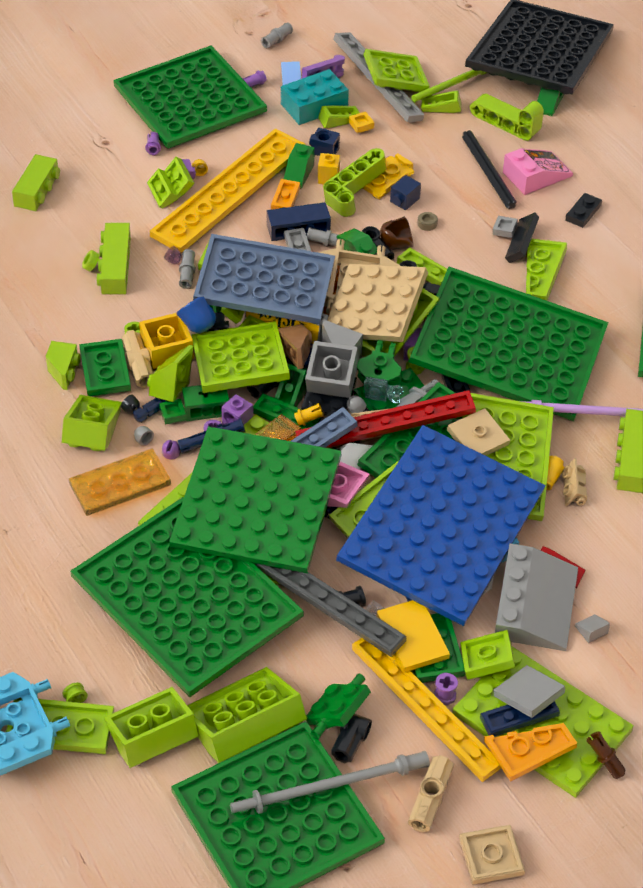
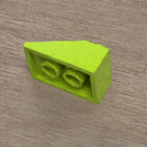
[61,395,122,451]

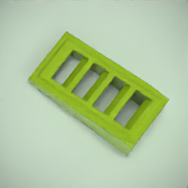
[421,90,461,113]
[318,106,359,128]

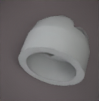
[347,396,367,414]
[134,426,154,446]

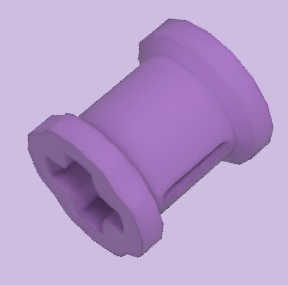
[434,673,458,705]

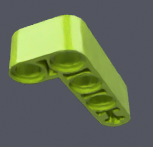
[470,94,544,141]
[323,148,386,217]

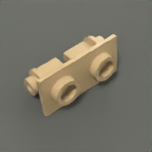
[562,458,587,506]

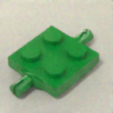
[306,673,371,739]

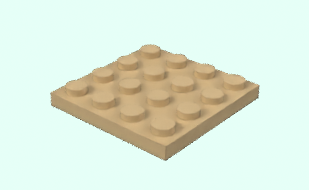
[327,264,428,342]

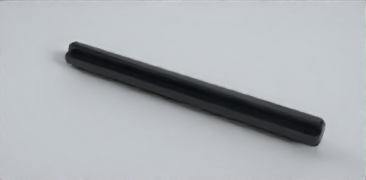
[462,130,517,209]

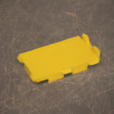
[362,153,415,199]

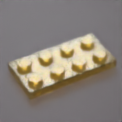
[69,448,171,516]

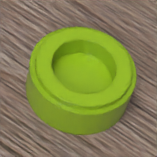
[82,250,99,272]

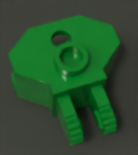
[357,340,402,391]

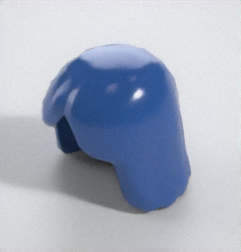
[176,296,216,334]

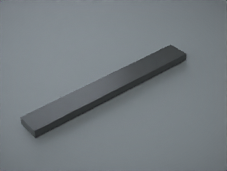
[253,563,407,657]

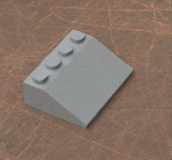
[495,543,578,651]

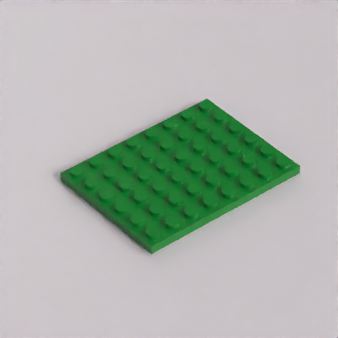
[409,266,609,421]
[70,497,304,698]

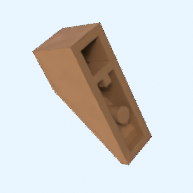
[278,324,312,369]

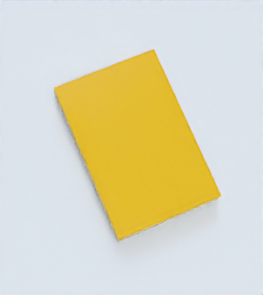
[376,600,450,672]

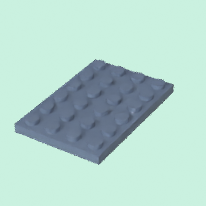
[193,234,335,324]

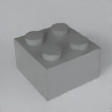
[305,341,359,398]

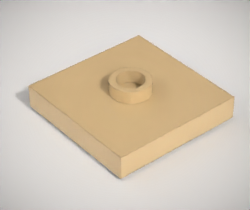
[447,408,510,456]
[459,824,525,885]

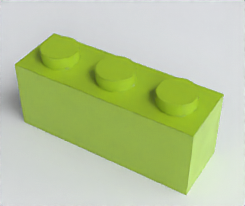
[12,154,60,211]

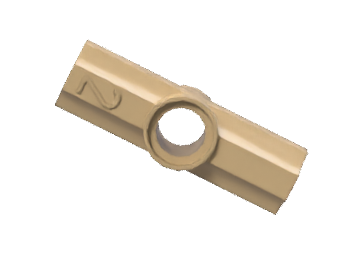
[122,330,153,389]
[408,755,454,833]

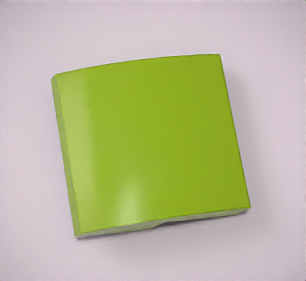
[147,157,194,208]

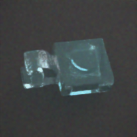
[364,377,403,403]

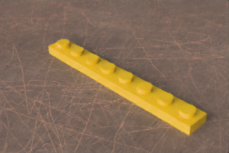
[352,638,501,782]

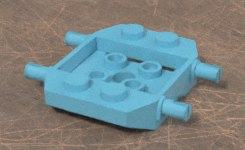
[0,672,70,776]

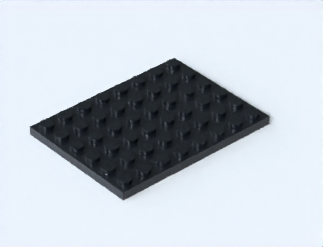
[465,0,614,95]

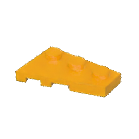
[484,723,577,782]

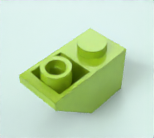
[46,341,81,390]

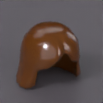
[380,216,414,250]

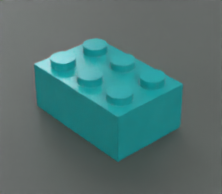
[281,69,349,125]

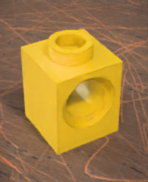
[318,153,340,184]

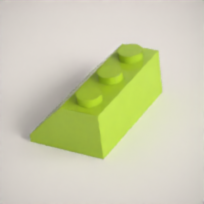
[104,687,199,768]

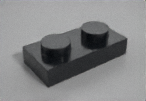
[565,193,602,228]

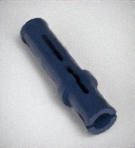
[178,419,246,454]

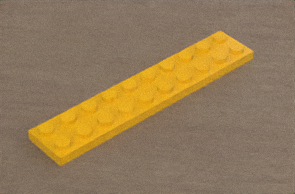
[150,128,306,254]

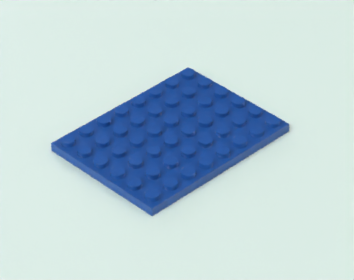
[336,425,546,626]

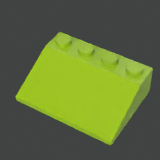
[187,667,307,763]

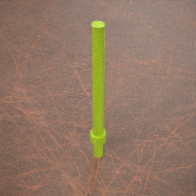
[411,70,488,103]

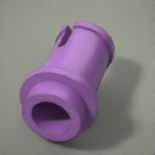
[242,70,267,87]
[145,132,161,155]

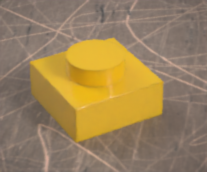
[349,111,374,133]

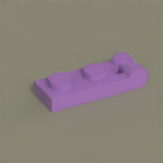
[302,55,345,79]

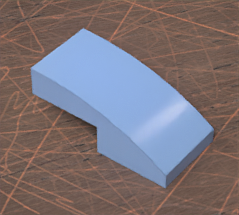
[281,61,301,86]

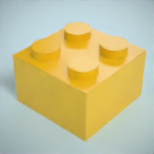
[139,313,194,369]

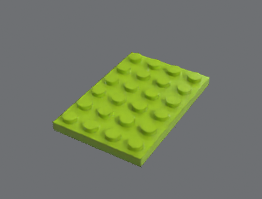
[462,393,554,521]
[452,646,634,798]

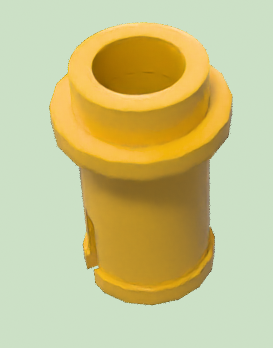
[294,403,324,426]

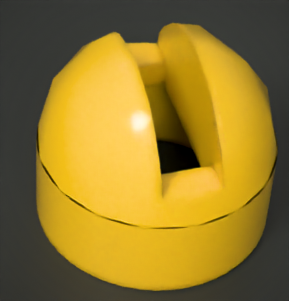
[192,159,208,177]

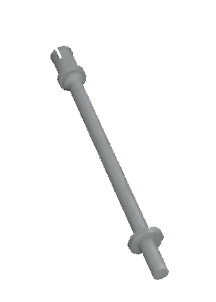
[230,751,430,814]

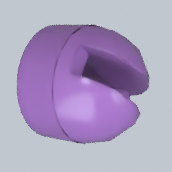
[162,440,180,460]

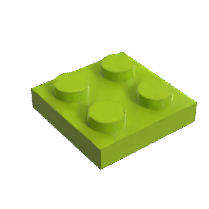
[460,630,515,680]

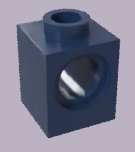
[309,127,340,156]

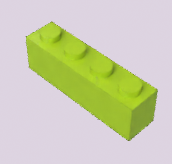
[97,223,131,294]
[613,408,643,493]

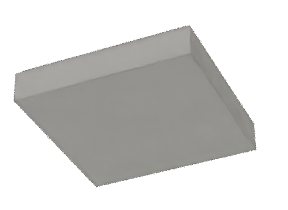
[494,665,565,718]

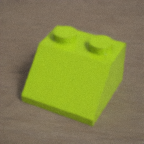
[147,345,193,402]

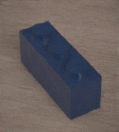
[267,202,331,241]

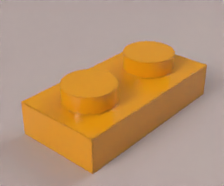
[271,179,300,210]

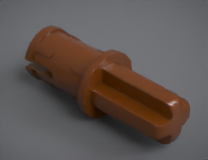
[587,731,626,779]

